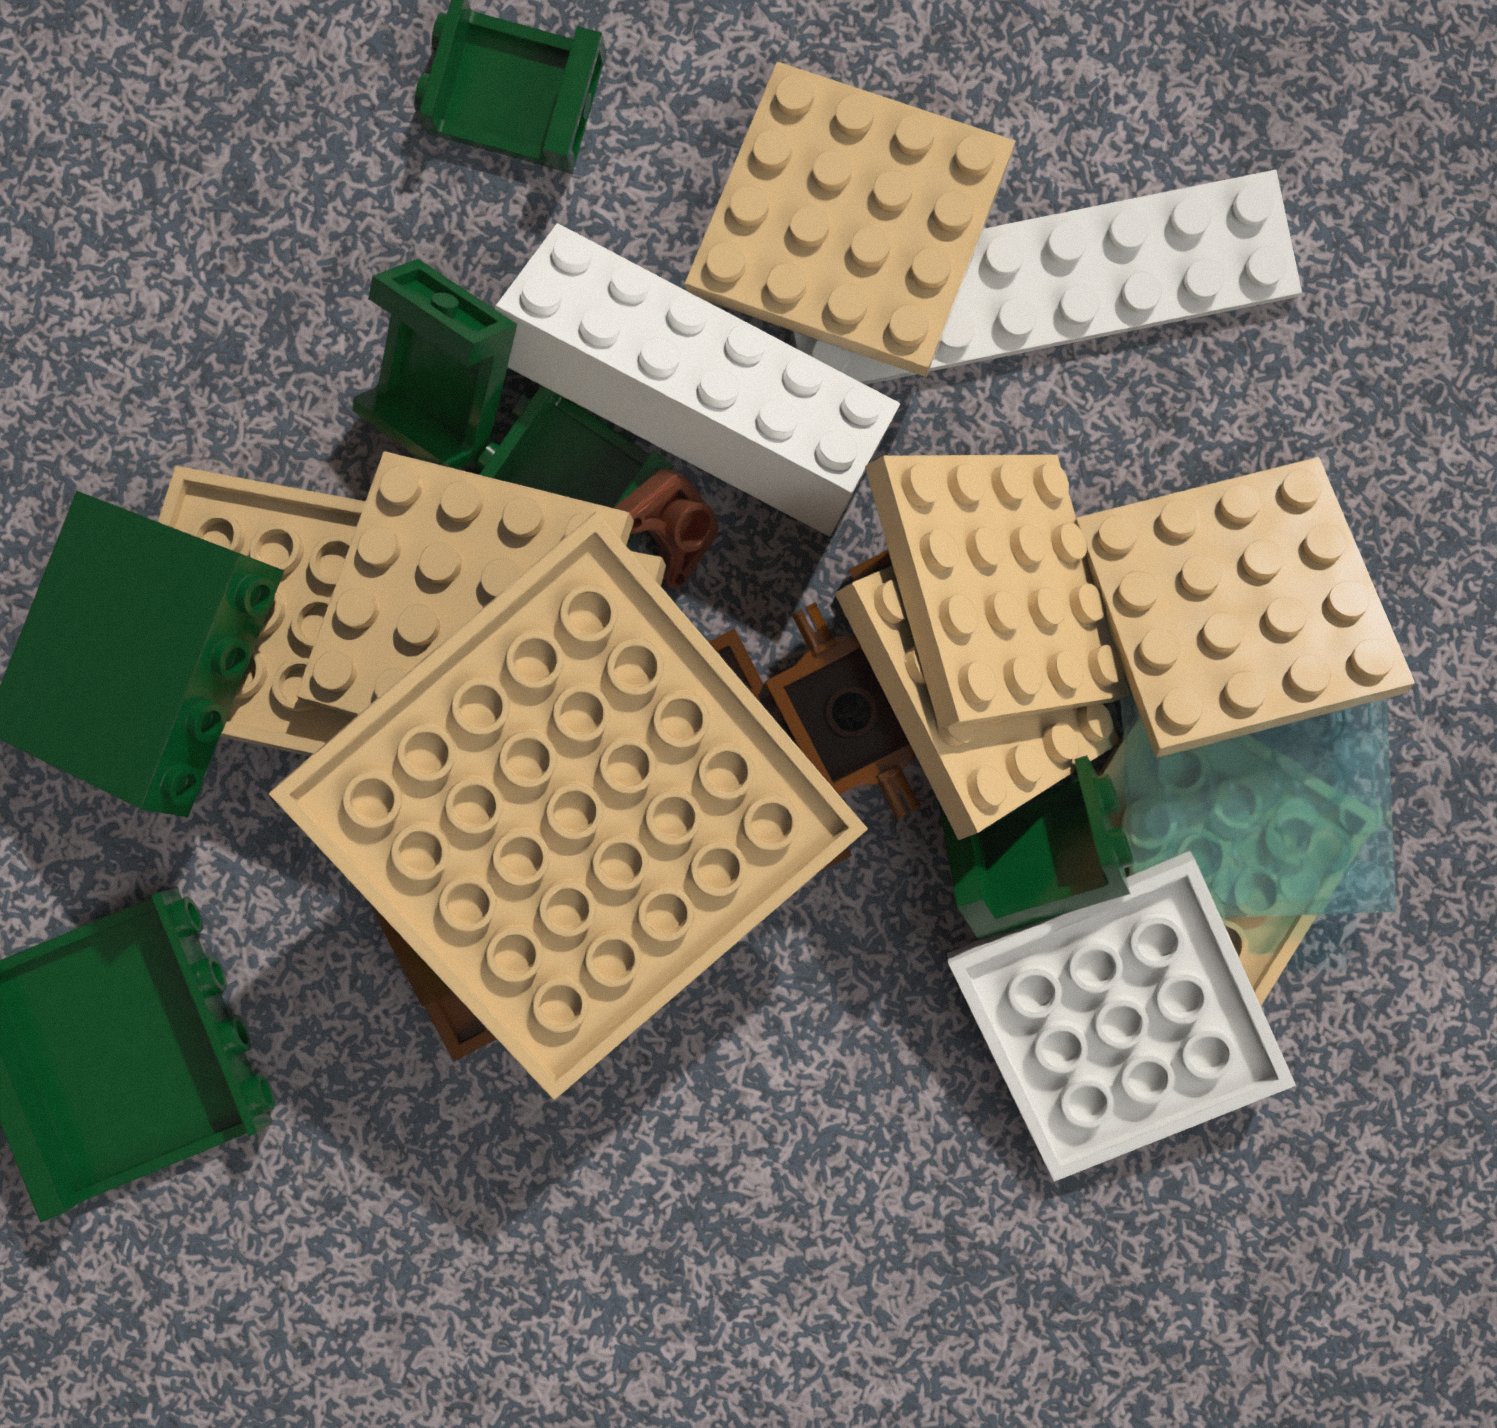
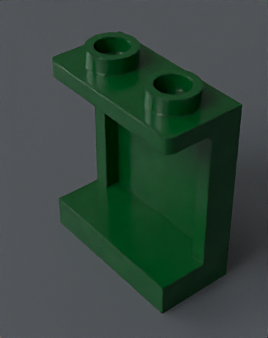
[414,0,606,174]
[352,259,517,469]
[474,385,675,547]
[938,755,1135,939]

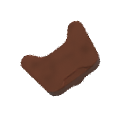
[614,468,718,589]

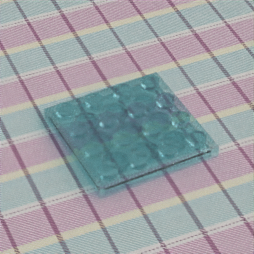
[1121,672,1396,918]

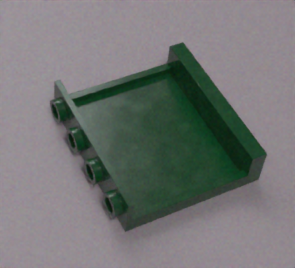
[0,490,284,818]
[0,888,275,1223]

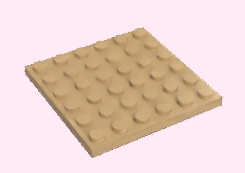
[269,511,868,1100]

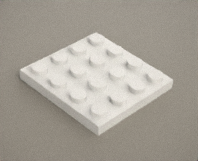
[947,851,1296,1182]

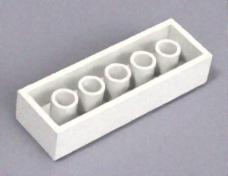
[495,223,900,537]

